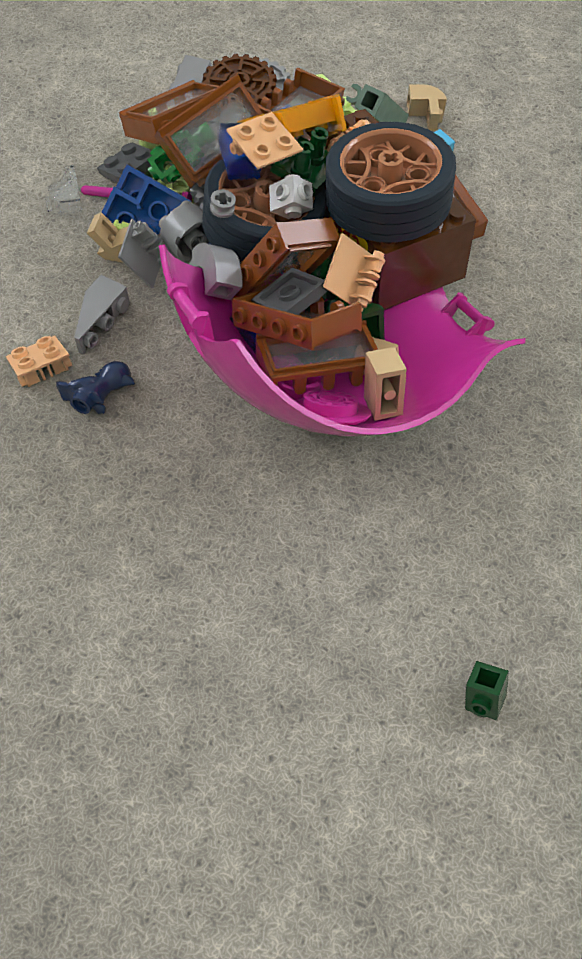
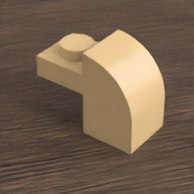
[407,84,447,131]
[87,212,128,263]

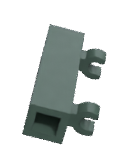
[346,84,409,123]

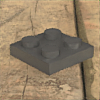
[97,142,151,183]
[251,268,328,315]

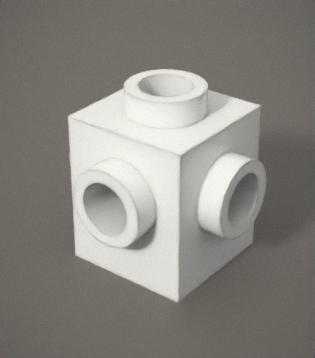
[269,174,313,219]

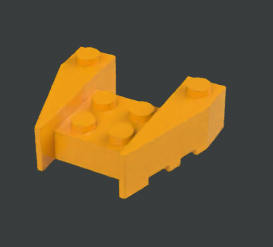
[237,94,347,137]

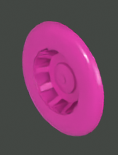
[294,390,372,426]

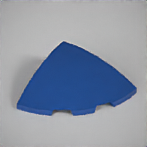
[102,165,192,235]

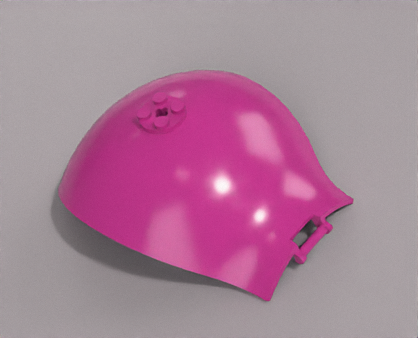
[159,244,526,436]

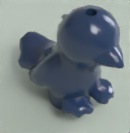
[56,361,135,414]

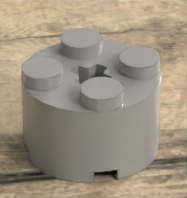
[159,200,210,263]

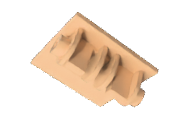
[226,112,303,169]
[323,233,385,311]
[6,336,72,387]

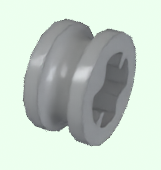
[210,189,236,218]

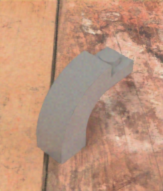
[189,243,242,300]

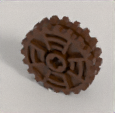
[202,54,277,122]

